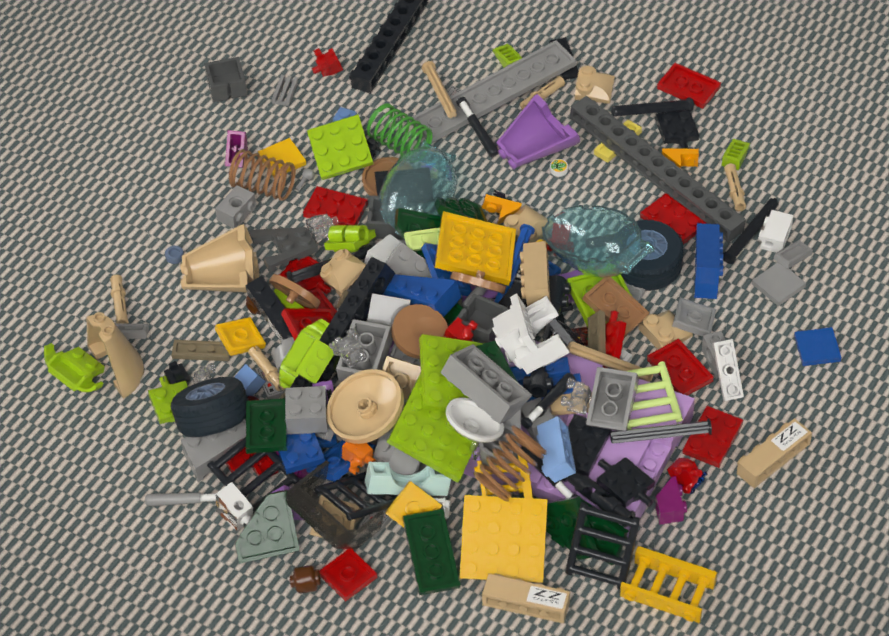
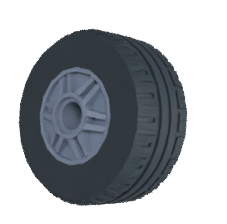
[611,220,684,291]
[170,377,248,437]

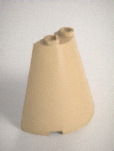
[180,224,260,293]
[86,312,144,399]

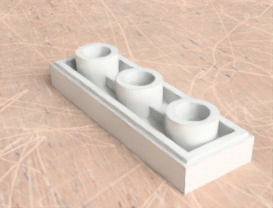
[712,339,744,401]

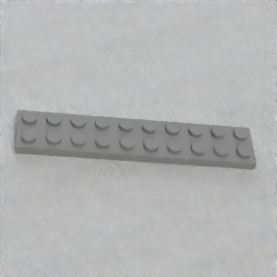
[410,40,577,143]

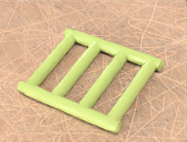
[627,362,683,430]

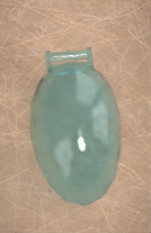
[379,140,458,235]
[542,205,655,278]

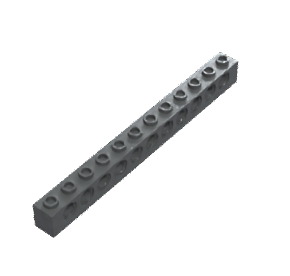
[570,96,746,243]

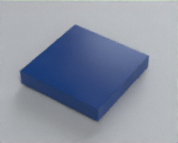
[794,327,842,366]

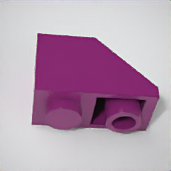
[655,476,687,525]

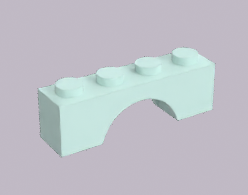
[365,462,451,496]

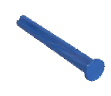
[494,224,535,303]

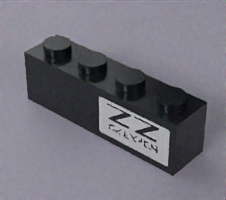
[245,275,293,341]

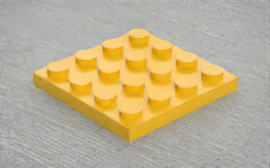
[434,211,516,286]
[460,495,547,583]

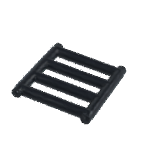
[207,437,300,514]
[314,471,398,521]
[565,502,640,590]

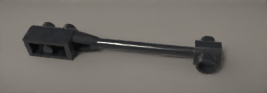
[523,275,571,398]

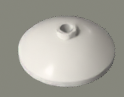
[446,398,504,443]

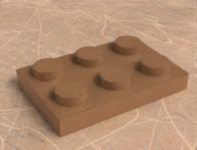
[582,274,650,338]

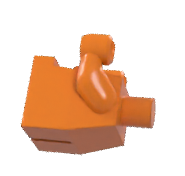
[342,442,376,475]

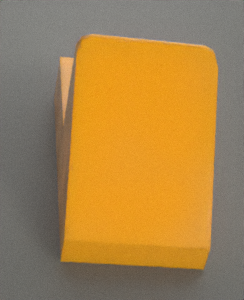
[662,148,699,168]
[482,194,522,225]

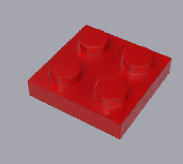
[319,548,377,602]

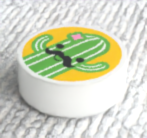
[550,159,568,177]

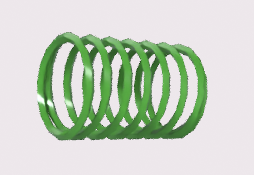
[367,103,433,162]

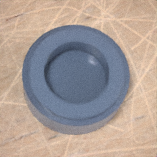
[165,246,184,264]

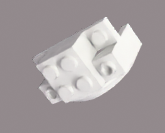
[492,293,570,374]

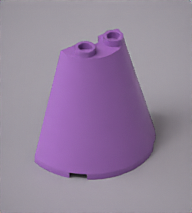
[496,94,580,170]

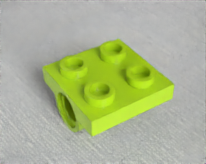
[324,225,376,252]

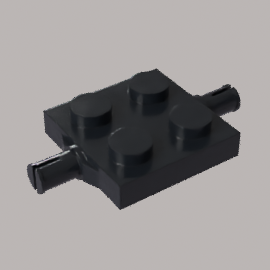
[655,110,700,149]
[596,457,655,507]

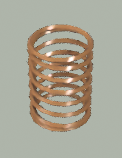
[229,149,296,201]
[474,425,547,502]

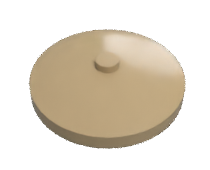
[326,369,404,444]

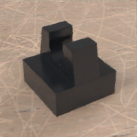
[164,361,190,384]

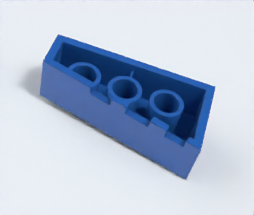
[694,223,723,299]
[382,274,461,317]

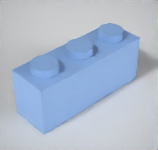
[536,416,576,483]

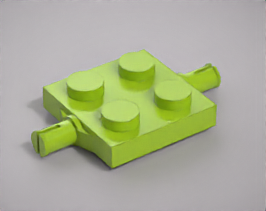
[148,376,188,424]

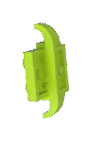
[279,319,336,388]
[44,343,105,392]

